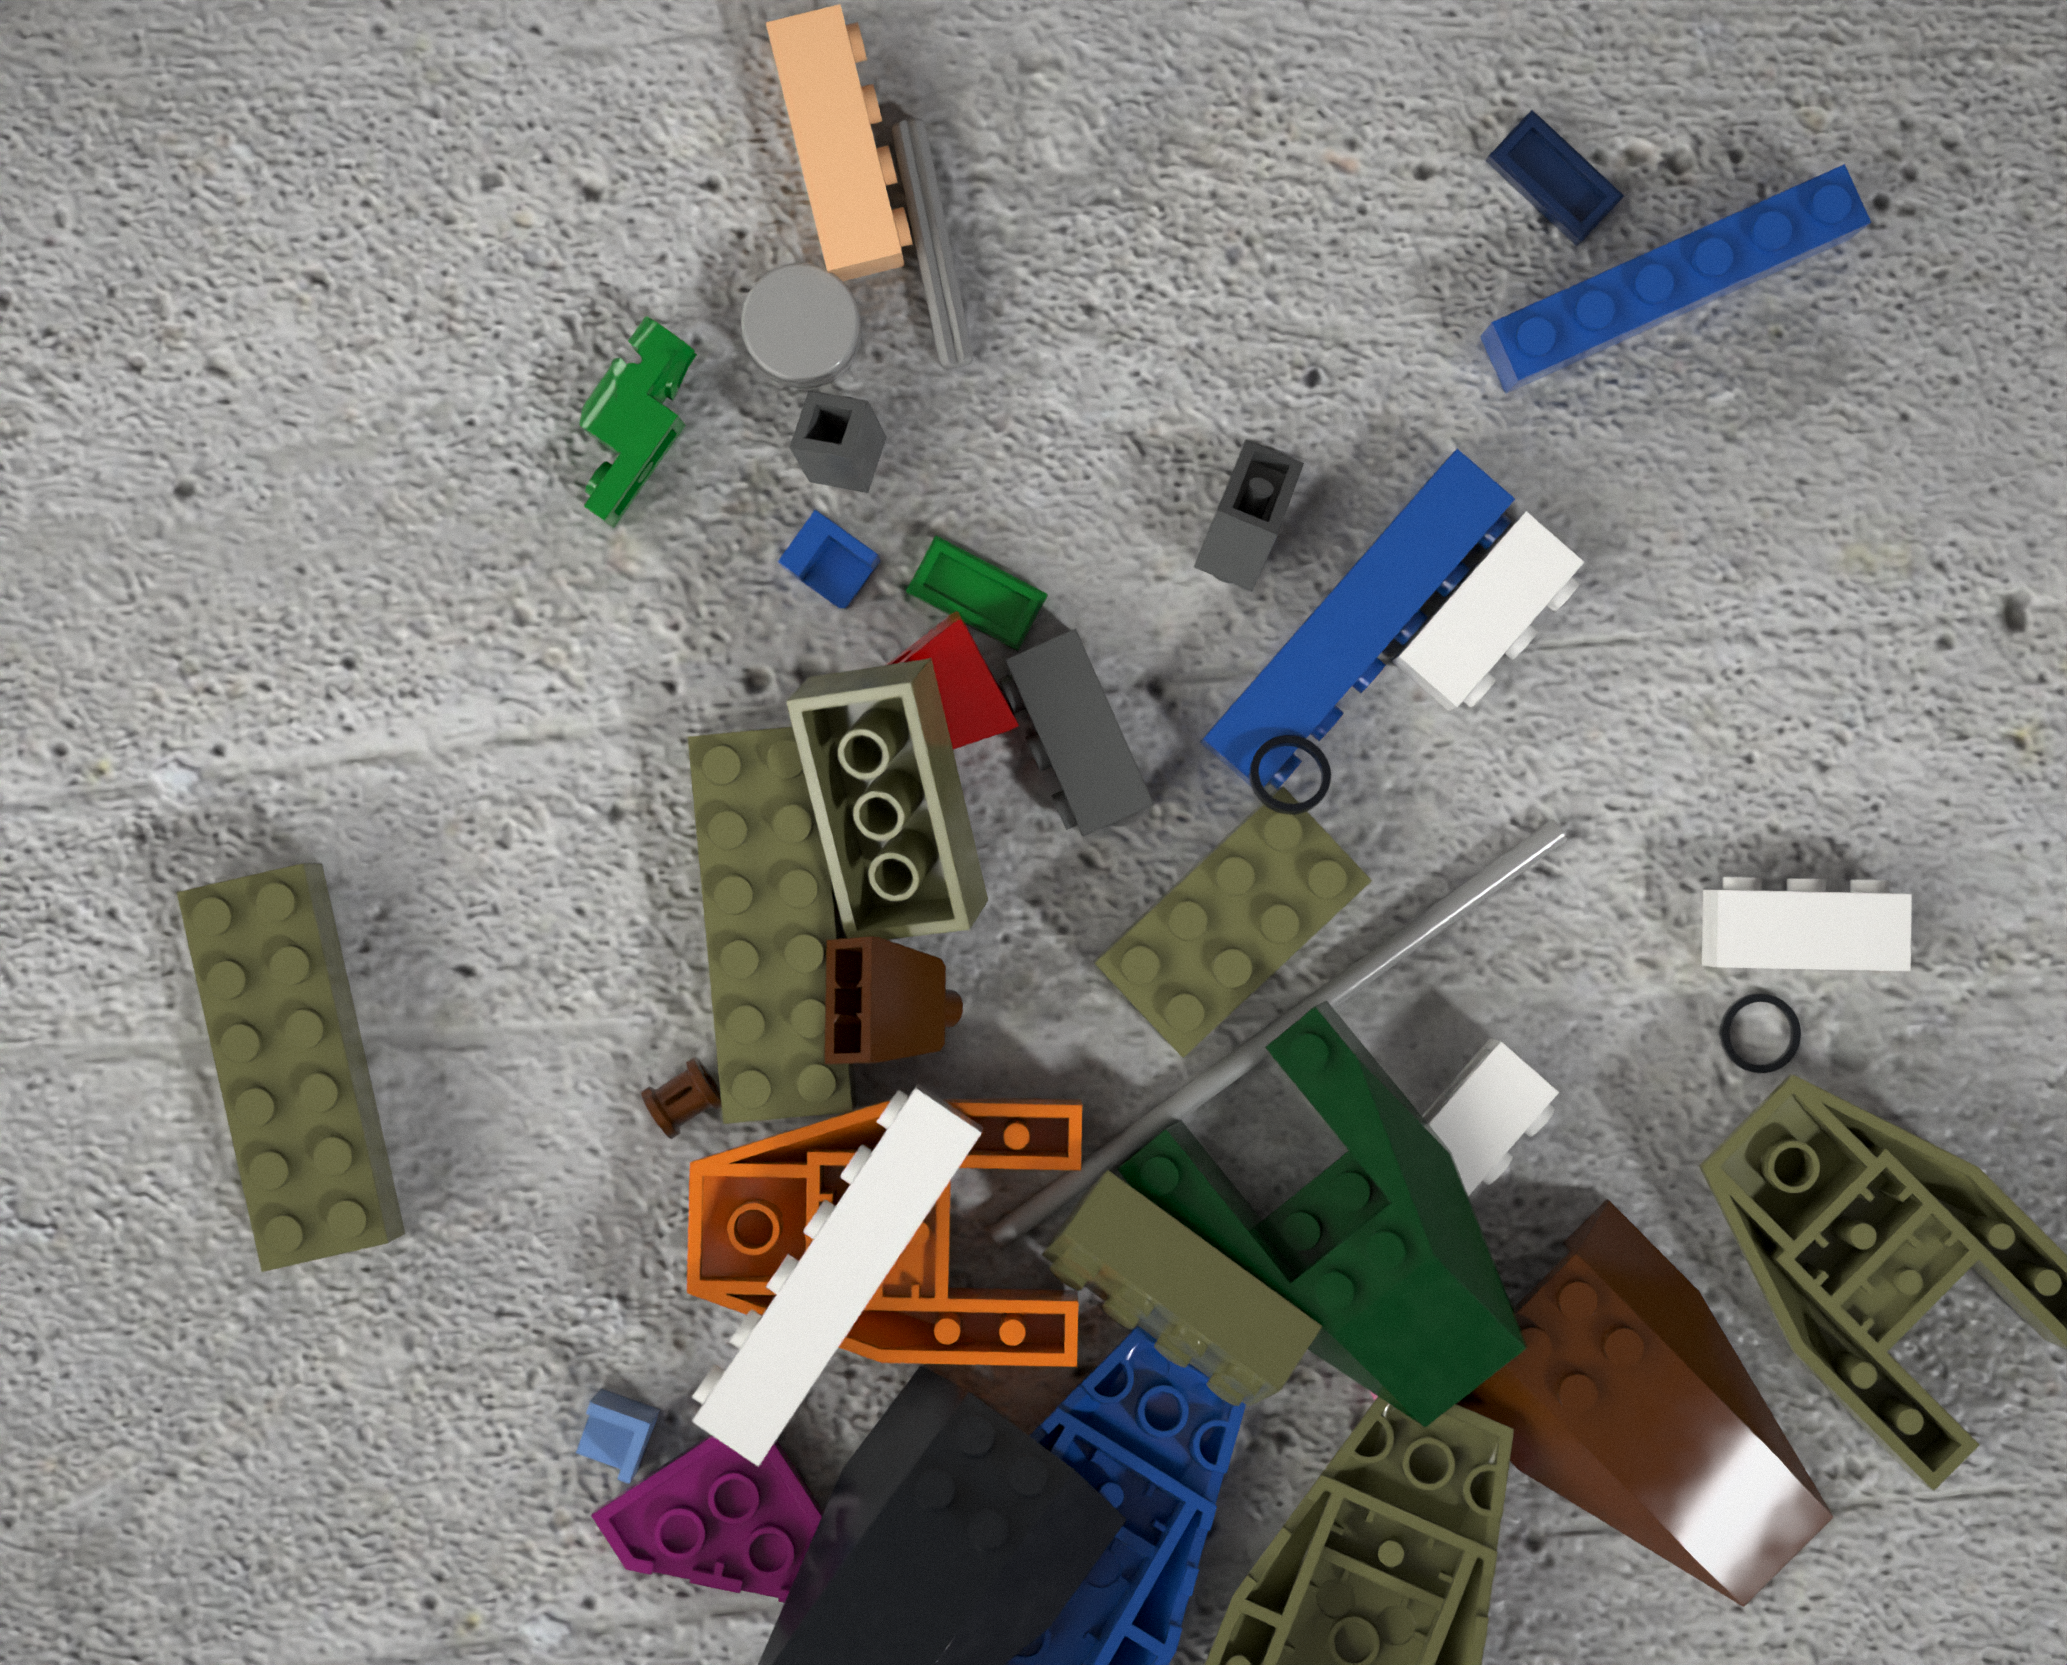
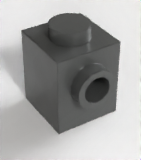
[789,390,887,493]

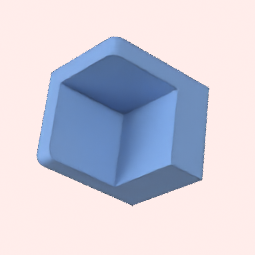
[576,1388,661,1484]

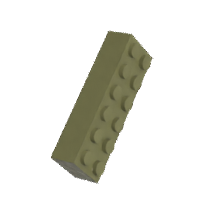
[688,727,857,1124]
[177,863,405,1272]

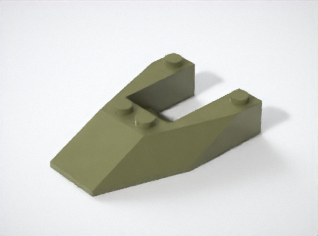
[1699,1074,2067,1491]

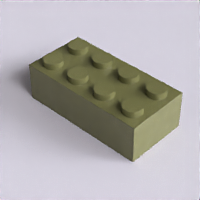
[786,658,988,940]
[1093,786,1372,1058]
[1041,1170,1322,1407]

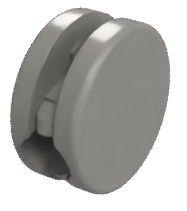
[741,263,862,389]

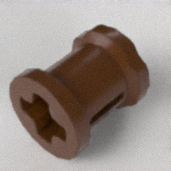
[641,1057,722,1139]

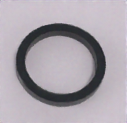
[1249,735,1331,815]
[1719,994,1801,1073]

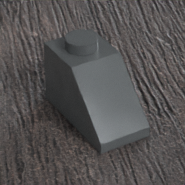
[1194,439,1304,592]

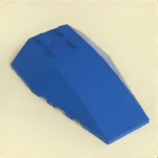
[1007,1325,1246,1665]

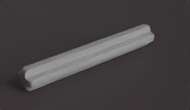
[891,118,973,369]

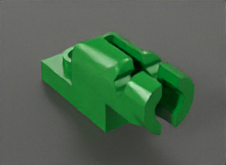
[579,316,697,528]

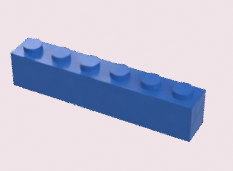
[1480,164,1872,394]
[1200,448,1515,789]

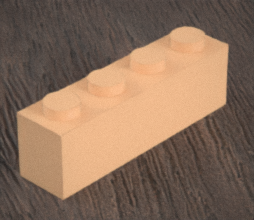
[766,4,913,281]

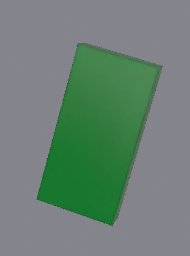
[906,535,1048,652]

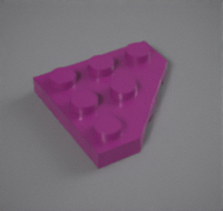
[591,1434,824,1603]

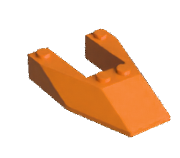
[687,1098,1082,1367]

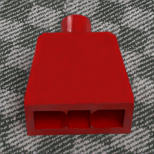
[887,611,1019,750]

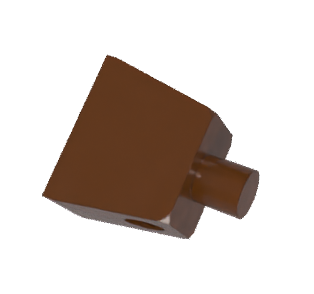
[825,937,963,1065]

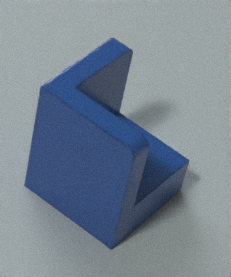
[778,510,881,610]

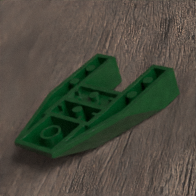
[1118,1001,1527,1427]

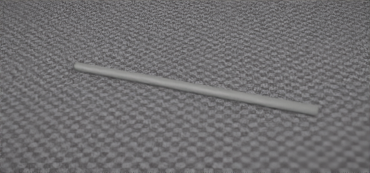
[987,819,1568,1250]

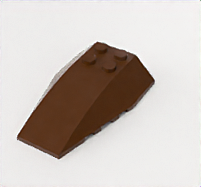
[1456,1199,1834,1607]

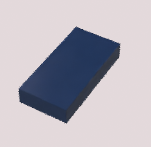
[1485,110,1624,246]

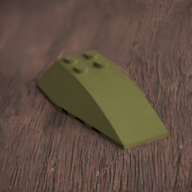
[1205,1396,1514,1665]

